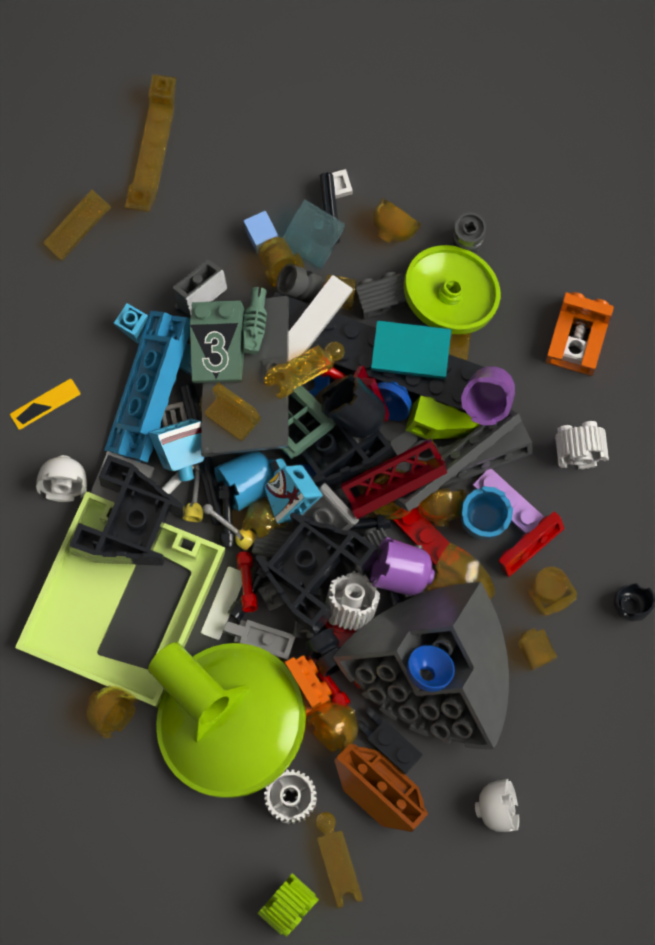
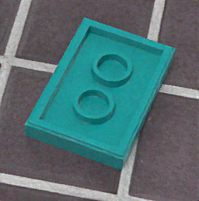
[371,321,452,379]

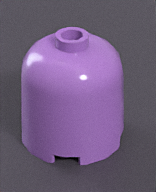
[461,366,515,425]
[370,537,435,596]

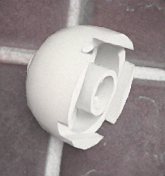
[36,455,87,502]
[475,779,519,832]

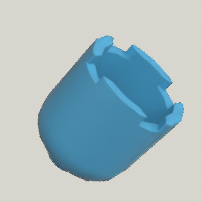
[214,451,274,511]
[460,486,513,540]

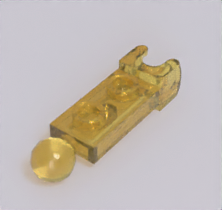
[264,342,345,399]
[316,812,363,909]

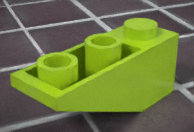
[405,395,481,440]

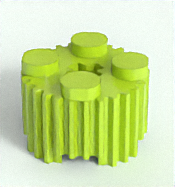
[257,873,319,937]

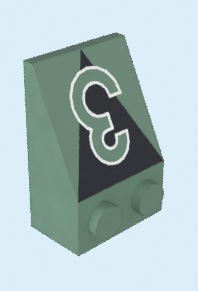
[190,300,245,383]

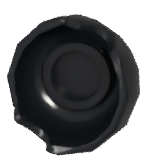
[614,583,655,621]

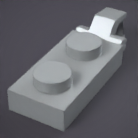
[223,620,296,661]

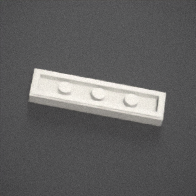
[289,275,353,368]

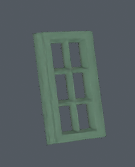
[281,373,336,459]

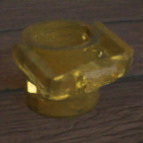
[258,237,305,287]
[529,566,577,616]

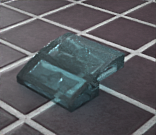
[280,199,346,269]

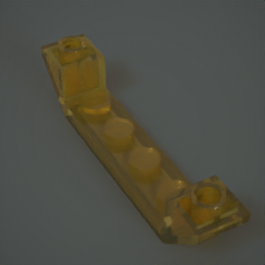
[125,74,177,212]

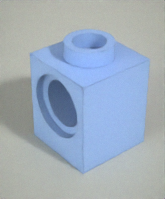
[244,211,279,253]

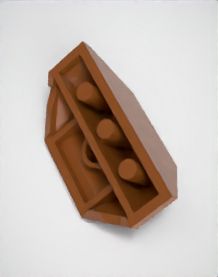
[334,744,428,832]

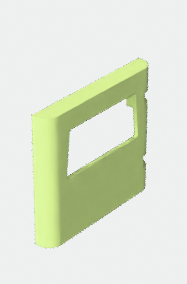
[15,491,225,707]

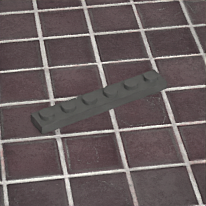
[394,410,522,512]

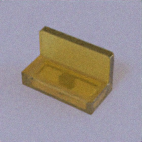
[205,382,261,441]

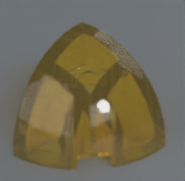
[428,543,495,600]

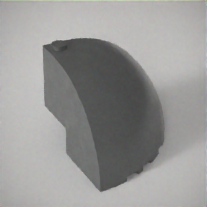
[333,581,509,749]

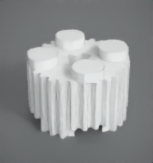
[555,421,609,470]
[325,571,380,631]
[264,769,317,824]

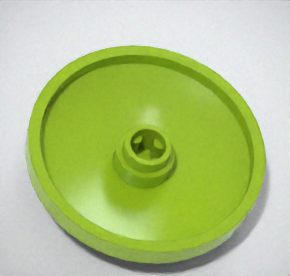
[403,245,501,334]

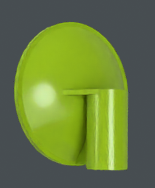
[148,642,306,798]

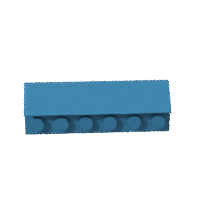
[104,311,190,462]

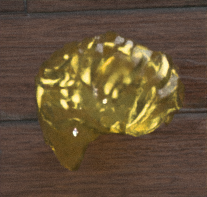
[242,499,288,538]

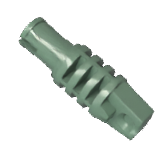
[242,287,267,355]

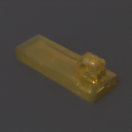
[44,190,111,260]

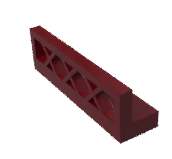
[341,438,448,519]

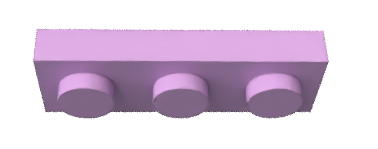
[472,469,544,534]

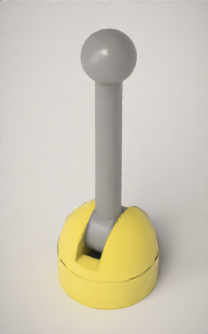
[183,463,203,522]
[203,504,256,551]

